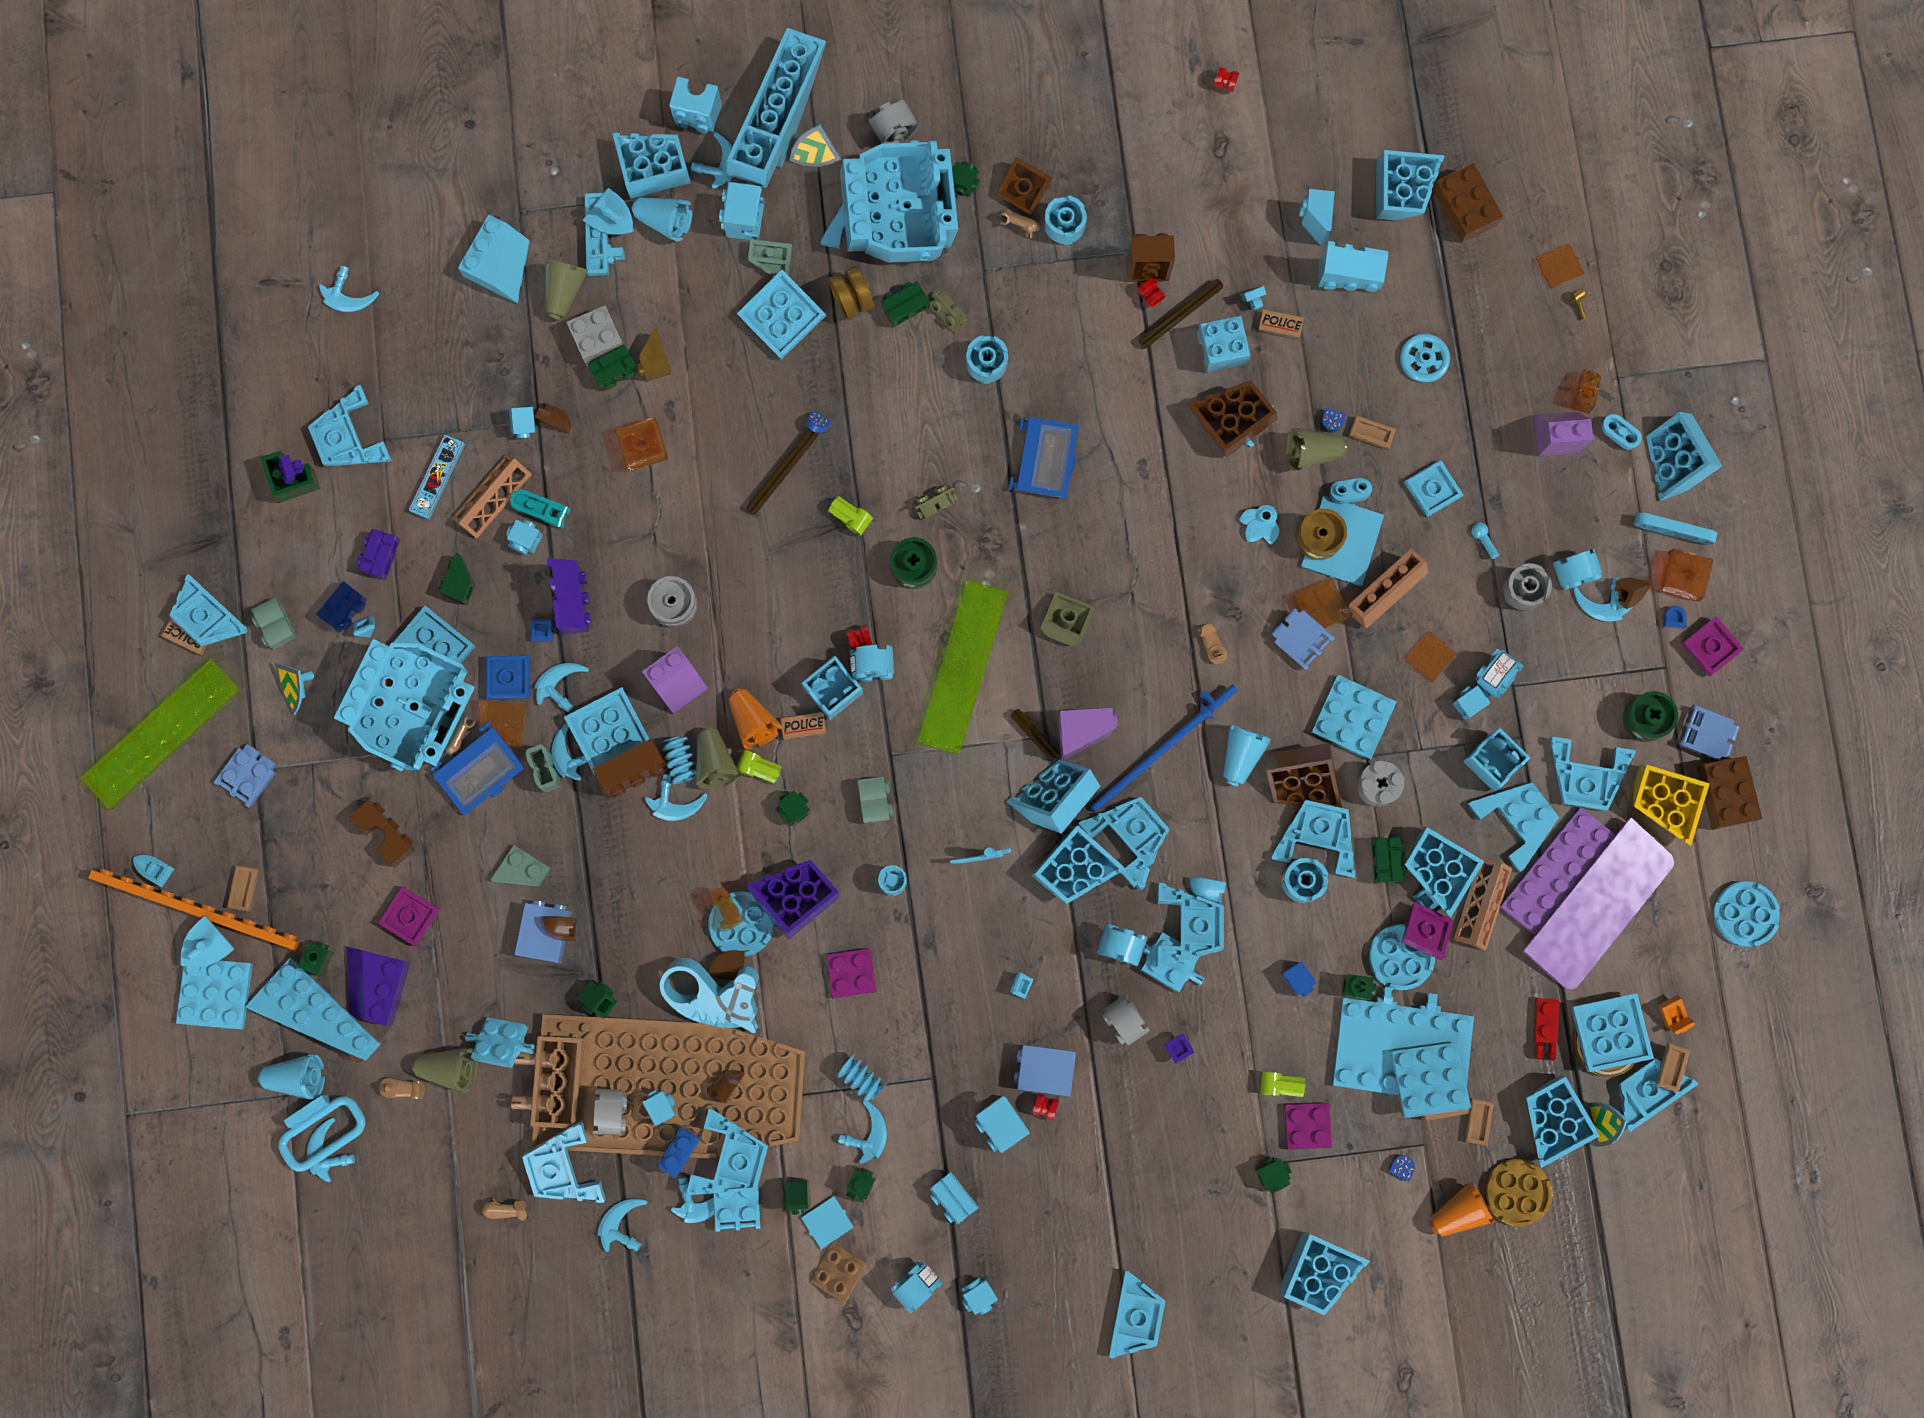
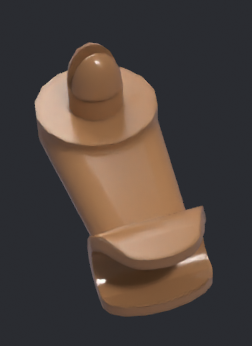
[1000,209,1040,239]
[1197,624,1227,664]
[444,713,475,755]
[379,1078,425,1099]
[482,1198,527,1221]

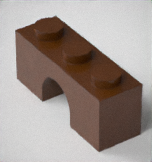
[348,800,415,867]

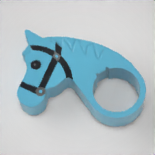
[660,958,759,1033]

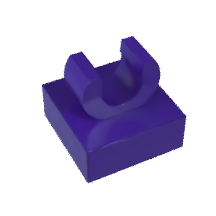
[279,455,304,484]
[1164,1033,1194,1064]

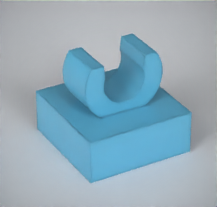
[1240,286,1266,309]

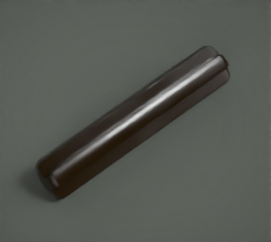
[1011,709,1060,762]

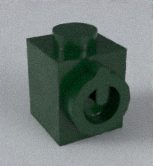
[952,161,981,197]
[775,790,812,826]
[298,941,334,976]
[1341,974,1376,1000]
[577,980,618,1019]
[1255,1156,1292,1193]
[846,1167,876,1203]

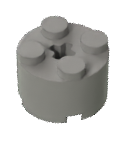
[869,100,919,144]
[1503,563,1552,611]
[1357,761,1405,807]
[1102,994,1151,1046]
[593,1089,627,1135]

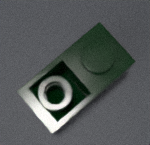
[439,553,476,605]
[785,1180,811,1215]

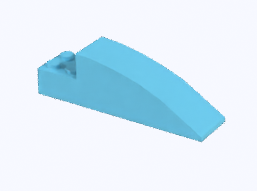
[726,28,826,188]

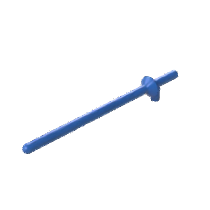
[1091,684,1238,812]

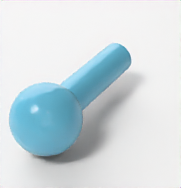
[1471,522,1499,559]

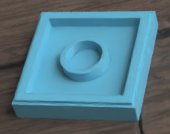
[1404,460,1463,518]

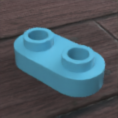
[1601,414,1642,450]
[1329,478,1372,504]

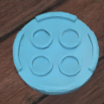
[1713,881,1780,947]
[708,891,774,957]
[1368,924,1435,990]

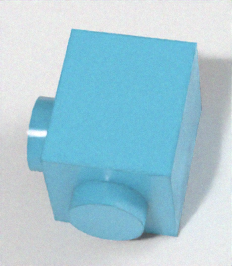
[509,407,535,438]
[1452,686,1490,721]
[643,1089,677,1126]

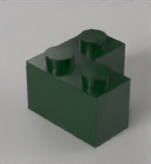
[260,450,320,503]

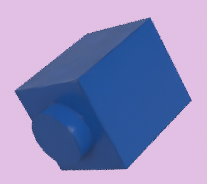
[1281,961,1316,997]

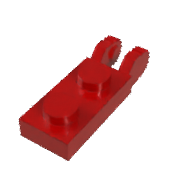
[1533,997,1560,1061]

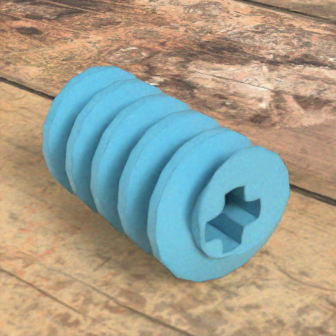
[661,737,696,784]
[838,1054,886,1102]

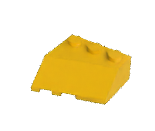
[1633,764,1710,846]

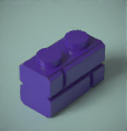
[357,529,400,580]

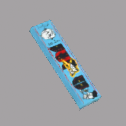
[409,435,465,520]

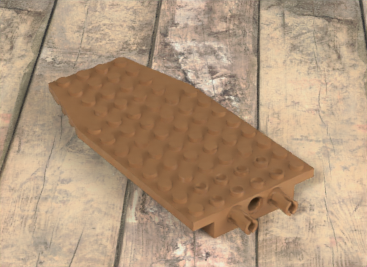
[511,1014,806,1158]

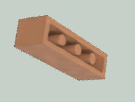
[1349,548,1429,629]

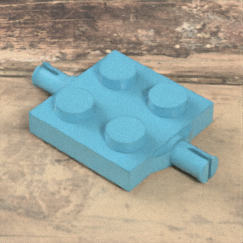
[1140,932,1205,993]
[465,1017,535,1068]

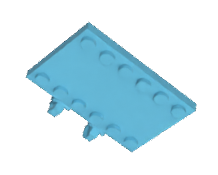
[1332,987,1474,1095]

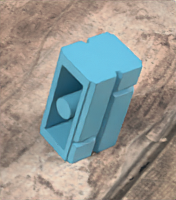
[930,1172,978,1225]

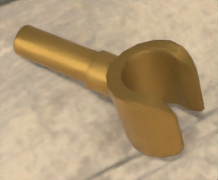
[1570,289,1586,320]

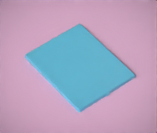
[1301,496,1384,587]

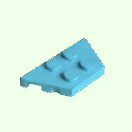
[170,574,248,646]
[1618,1059,1698,1132]
[1108,1270,1165,1358]

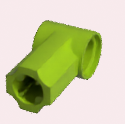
[828,496,873,536]
[736,750,782,784]
[1260,1071,1305,1097]

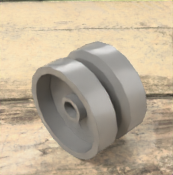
[647,576,698,628]

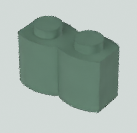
[251,598,297,649]
[526,744,561,793]
[858,776,893,824]

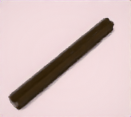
[1138,278,1224,349]
[747,429,818,515]

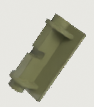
[929,290,968,333]
[912,484,957,519]

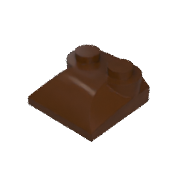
[996,157,1053,215]

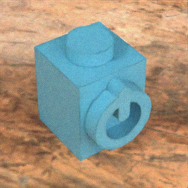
[507,520,543,555]
[962,1277,998,1315]

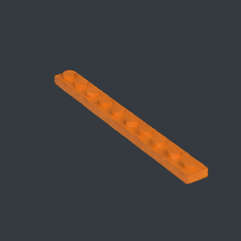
[89,868,302,951]

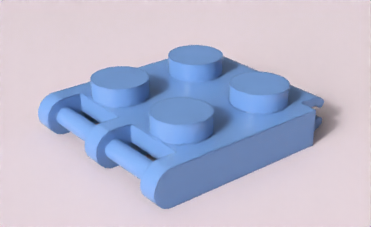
[1272,608,1335,670]
[1678,705,1740,761]
[214,744,277,808]

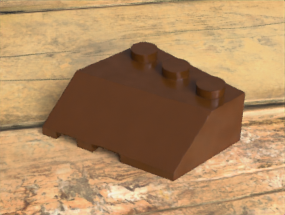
[1187,380,1278,457]
[1265,743,1342,808]

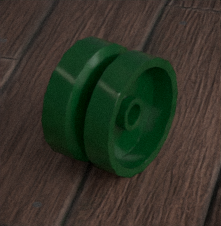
[890,537,937,589]
[1623,691,1679,742]

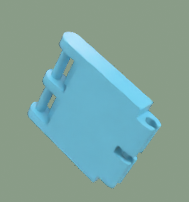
[714,1188,760,1232]

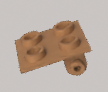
[810,1242,867,1304]

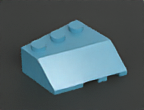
[1318,241,1388,292]

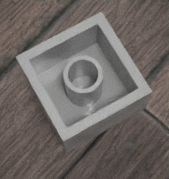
[567,305,623,366]

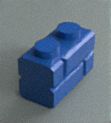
[657,1125,702,1178]

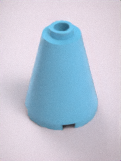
[631,198,692,242]
[1223,724,1271,787]
[258,1054,325,1099]

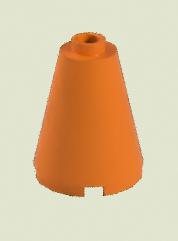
[728,688,782,750]
[1429,1182,1495,1237]

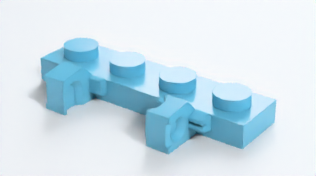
[585,192,625,277]

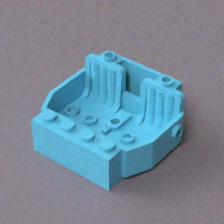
[840,140,958,263]
[334,639,475,771]

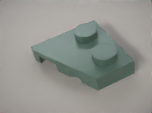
[748,239,793,278]
[491,845,551,887]

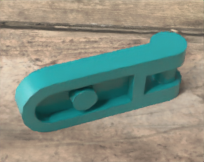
[510,490,571,529]

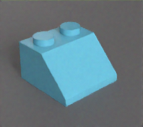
[1299,189,1335,246]

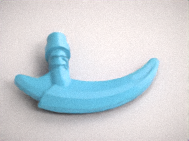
[691,132,733,189]
[319,266,379,312]
[1573,578,1632,622]
[534,663,589,712]
[552,722,587,781]
[645,774,707,821]
[950,847,1011,864]
[838,1101,887,1164]
[307,1118,355,1182]
[671,1177,715,1223]
[598,1199,647,1252]

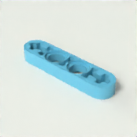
[1634,513,1718,545]

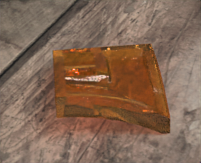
[1292,579,1353,628]
[478,699,527,748]

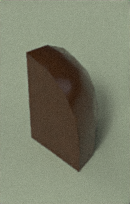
[535,403,571,434]
[1615,577,1651,609]
[541,917,576,941]
[709,951,746,980]
[708,1070,745,1104]

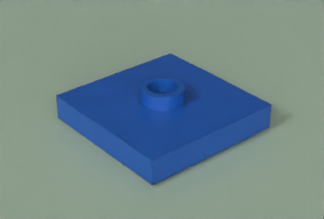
[486,655,531,700]

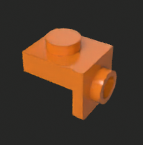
[1658,995,1695,1035]

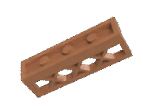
[452,454,532,539]
[1454,857,1512,951]

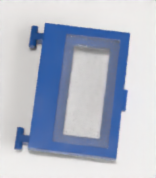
[1008,417,1079,499]
[430,721,525,816]

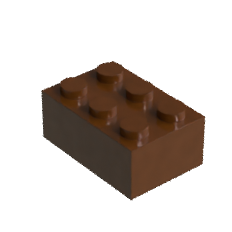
[1432,163,1503,243]
[1126,233,1175,282]
[593,738,668,798]
[1696,756,1763,830]

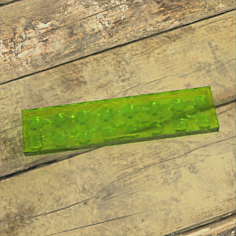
[918,580,1008,755]
[80,659,242,810]

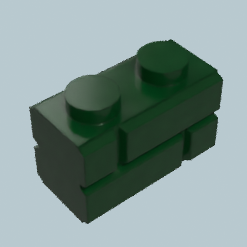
[881,281,930,327]
[587,344,638,390]
[1371,837,1407,884]

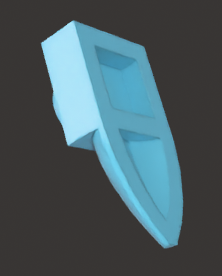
[133,855,174,887]

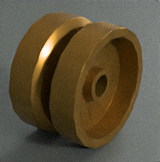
[828,266,875,321]
[1297,509,1347,560]

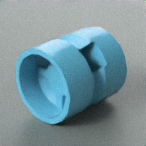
[878,865,907,896]

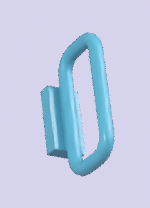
[278,1095,365,1172]

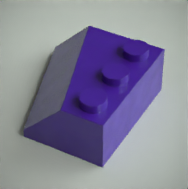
[547,558,592,635]
[746,859,839,940]
[346,946,411,1026]

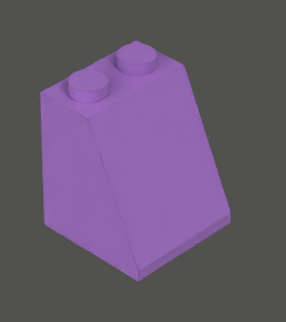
[1533,411,1594,456]
[642,646,708,714]
[1058,708,1117,760]

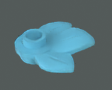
[1239,505,1279,544]

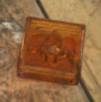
[615,417,668,471]
[1659,548,1713,602]

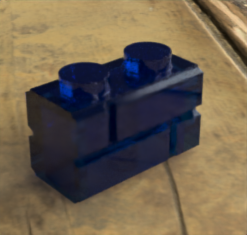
[316,581,367,633]

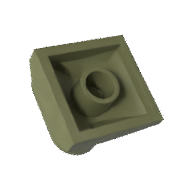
[1041,592,1095,646]

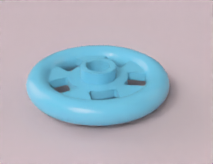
[1400,334,1450,382]

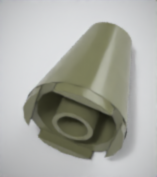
[545,259,588,320]
[1285,428,1347,471]
[696,727,739,790]
[412,1048,478,1093]

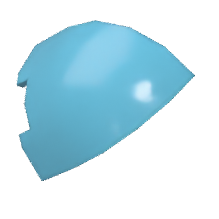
[1189,877,1226,904]

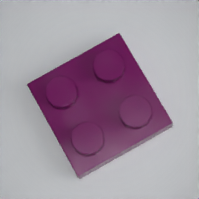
[1682,616,1744,677]
[378,886,441,947]
[1401,902,1454,960]
[827,948,876,999]
[1284,1103,1332,1150]

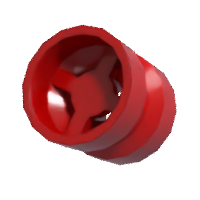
[1214,66,1240,92]
[1137,278,1166,308]
[846,624,872,650]
[1032,1093,1059,1121]

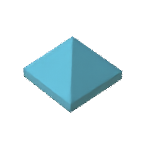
[353,616,375,638]
[1413,888,1439,910]
[1010,972,1033,999]

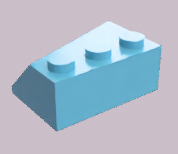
[612,133,691,199]
[1376,150,1445,220]
[458,215,530,304]
[1646,412,1722,501]
[1006,759,1100,833]
[1031,825,1126,904]
[1404,827,1484,918]
[1526,1075,1600,1168]
[1277,1231,1370,1315]

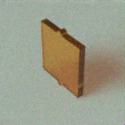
[1536,244,1585,289]
[1405,631,1457,682]

